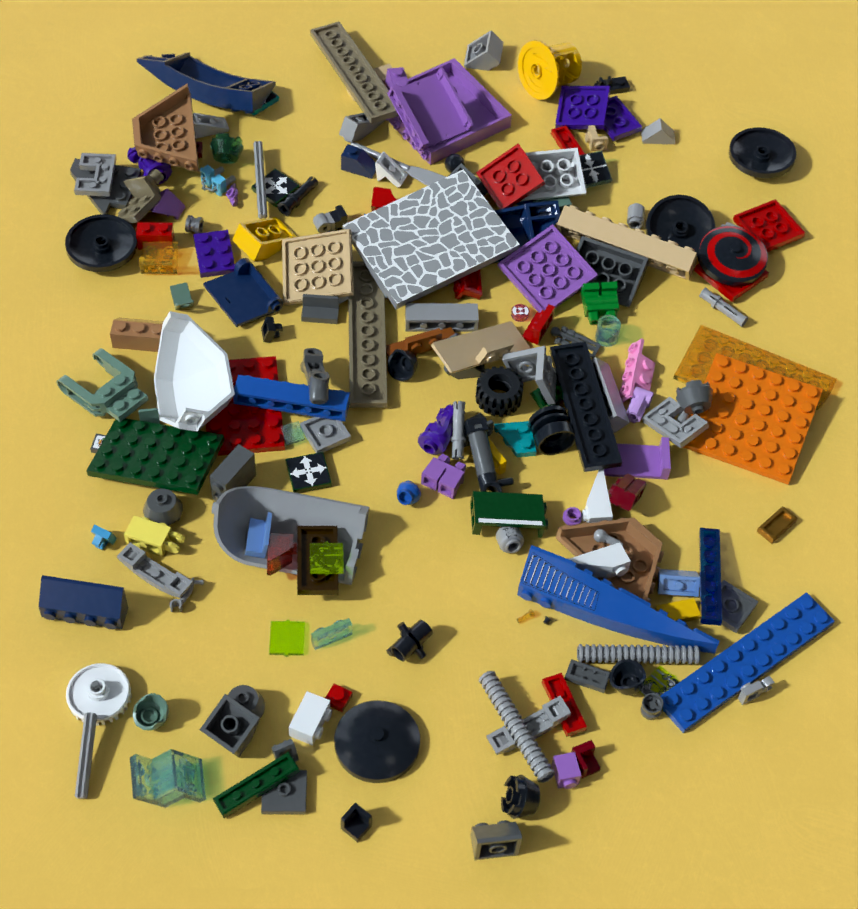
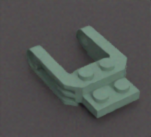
[56,348,149,422]

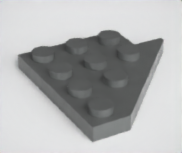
[70,158,141,214]

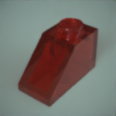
[267,533,297,575]

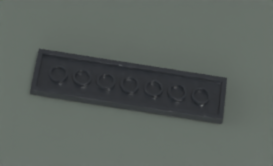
[549,341,622,472]

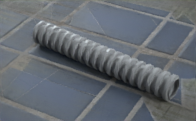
[577,644,700,664]
[479,671,555,783]

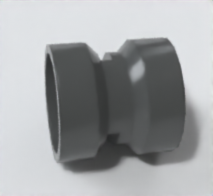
[640,693,663,720]

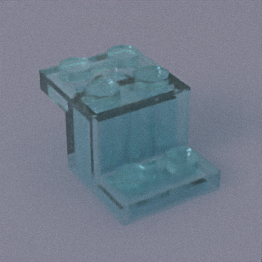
[130,749,206,808]

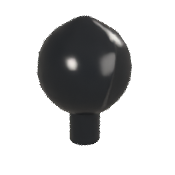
[445,154,465,173]

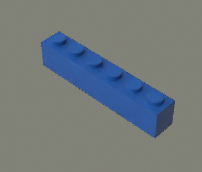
[233,375,350,422]

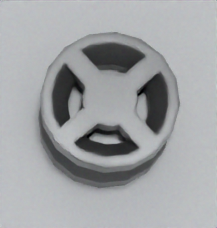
[185,215,204,234]

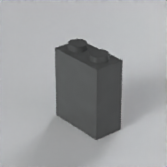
[210,444,256,502]

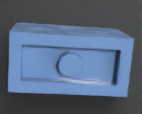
[245,512,272,558]
[657,569,700,597]

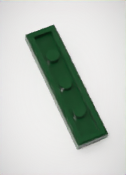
[213,752,300,819]

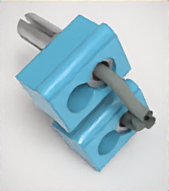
[200,165,235,196]

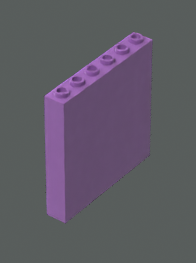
[386,58,512,165]

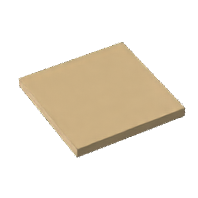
[282,229,354,306]

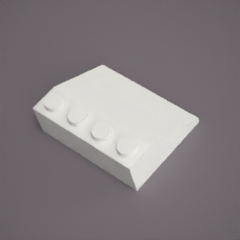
[521,148,587,201]

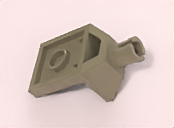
[117,169,164,223]

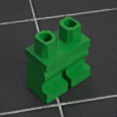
[580,281,619,325]

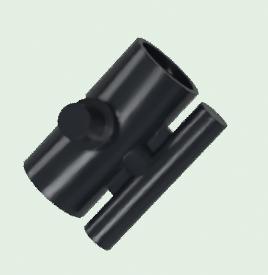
[386,620,433,662]

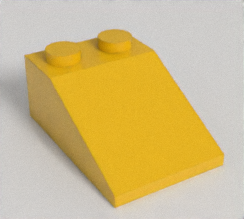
[232,217,297,261]

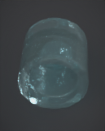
[595,315,621,347]

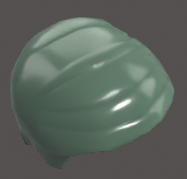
[133,693,169,731]

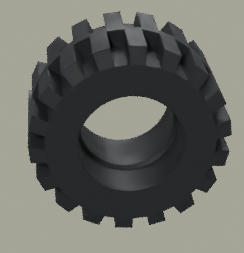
[475,366,524,417]

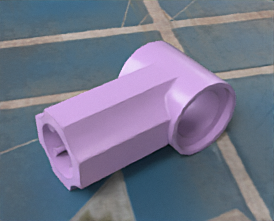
[626,386,654,423]

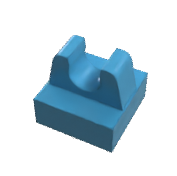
[91,525,117,550]

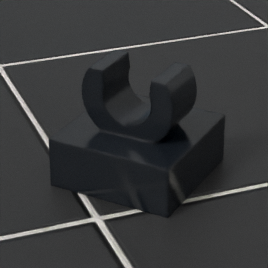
[261,317,283,343]

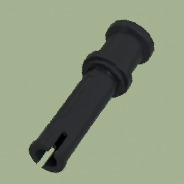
[278,176,318,216]

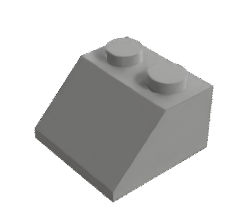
[464,30,504,71]

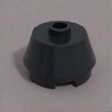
[501,775,540,819]

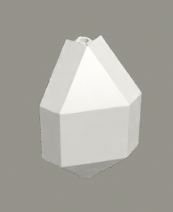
[154,311,235,431]

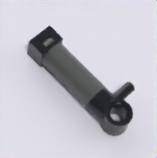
[464,417,514,492]

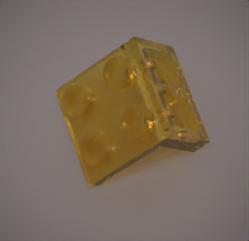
[139,242,178,274]

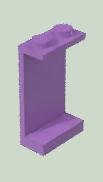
[604,437,671,480]

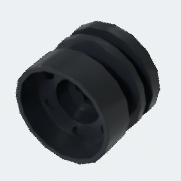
[528,405,575,455]

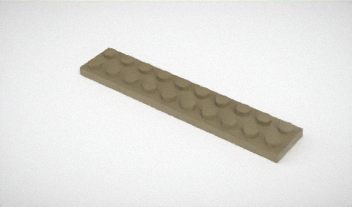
[310,21,399,124]
[348,261,387,408]

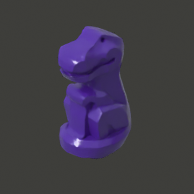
[127,147,172,185]
[418,404,453,455]

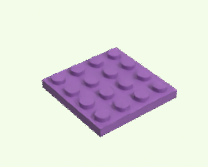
[498,224,598,313]

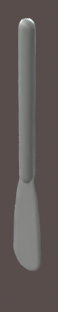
[350,142,446,186]

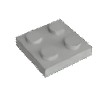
[300,417,351,453]

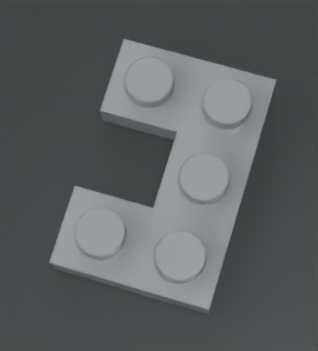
[74,153,117,196]
[642,397,709,448]

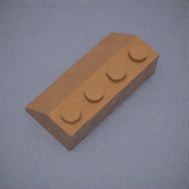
[110,317,164,352]

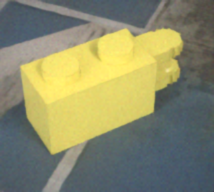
[124,516,186,557]

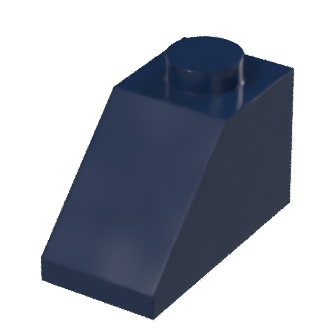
[341,144,376,179]

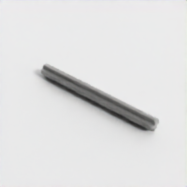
[253,141,268,219]

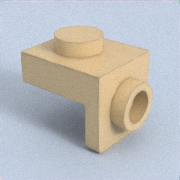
[585,125,609,152]

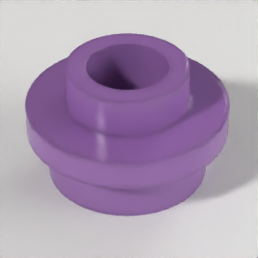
[563,507,582,526]

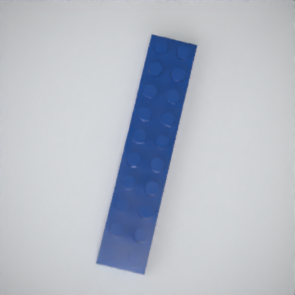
[660,592,835,733]

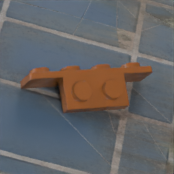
[386,327,455,358]

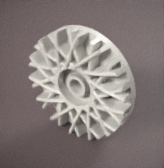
[66,663,132,726]

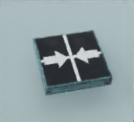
[579,151,612,188]

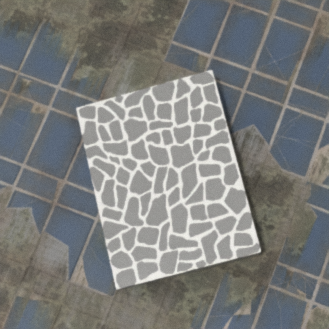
[342,170,520,310]

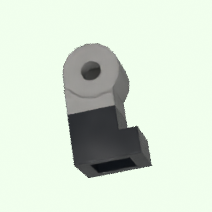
[313,205,348,233]

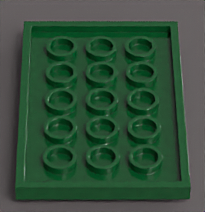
[86,418,225,495]

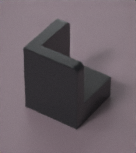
[341,803,372,842]

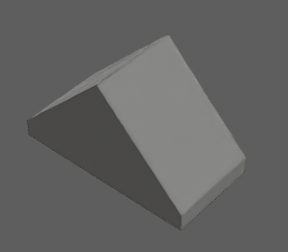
[641,118,675,145]

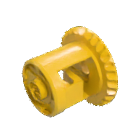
[518,40,582,100]

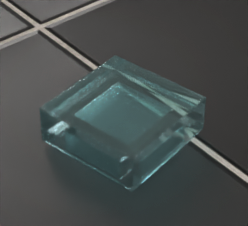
[280,421,305,446]

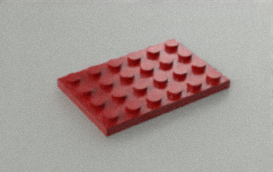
[206,356,285,456]

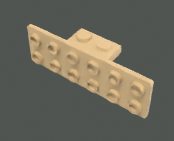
[431,321,531,374]

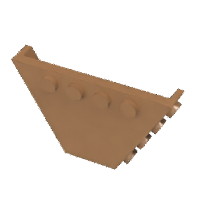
[132,83,199,172]
[556,518,664,603]

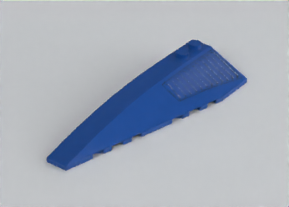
[517,545,720,654]

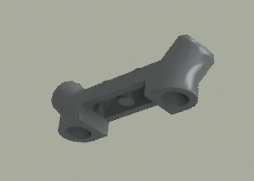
[300,348,330,404]

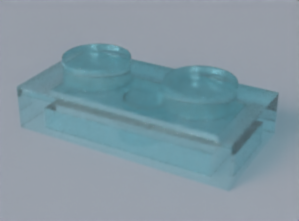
[311,618,352,650]

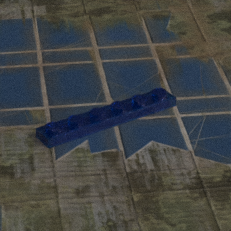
[699,528,722,626]

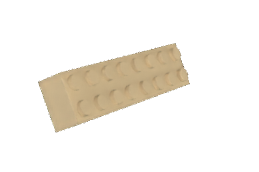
[557,205,697,280]

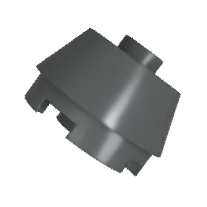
[676,380,713,414]
[143,489,183,526]
[228,685,265,718]

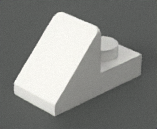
[375,152,408,188]

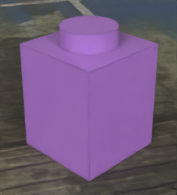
[552,752,581,789]

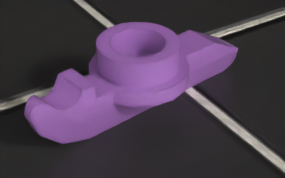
[226,183,238,207]

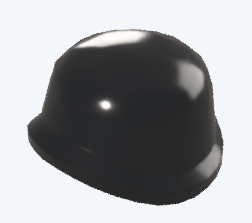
[387,349,418,381]
[609,660,646,695]

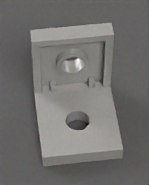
[502,346,557,405]

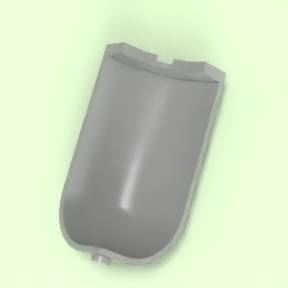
[212,486,370,585]

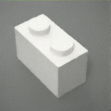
[289,691,332,746]

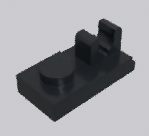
[594,76,630,95]

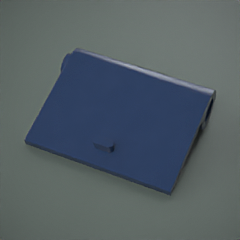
[203,258,283,327]

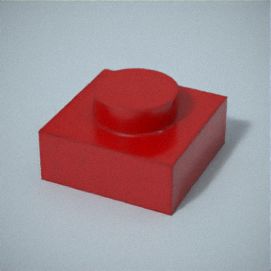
[325,683,352,713]

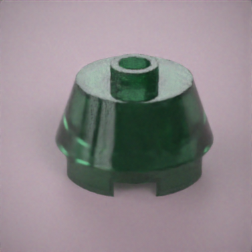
[210,133,244,164]

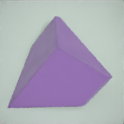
[151,188,185,219]

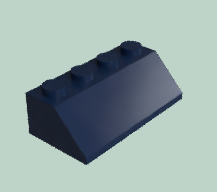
[38,575,128,630]

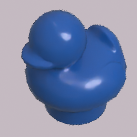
[397,480,421,505]

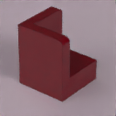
[571,740,601,778]

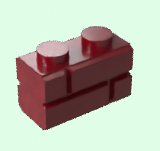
[608,473,646,511]

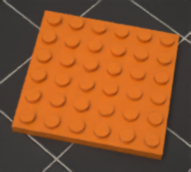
[683,353,823,485]

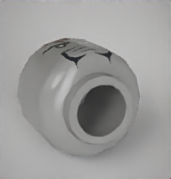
[496,527,524,553]

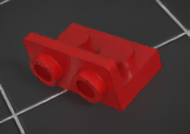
[453,269,482,300]
[522,304,555,345]

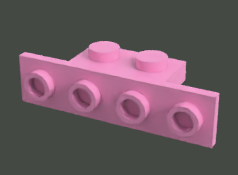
[619,338,655,402]

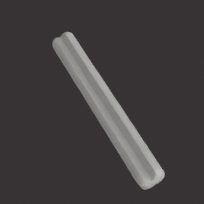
[75,712,97,799]

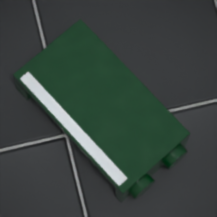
[470,491,548,538]

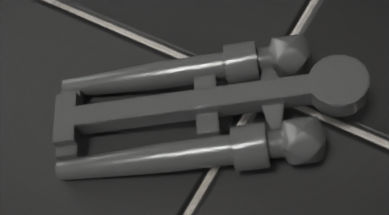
[551,326,601,359]

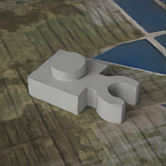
[738,676,775,705]

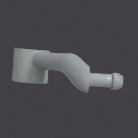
[170,578,204,612]

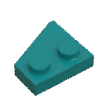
[494,421,536,458]

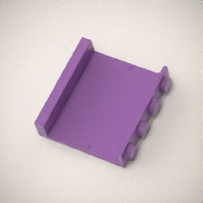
[387,67,473,152]

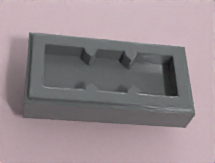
[565,659,610,693]

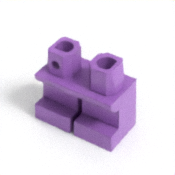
[421,454,466,499]

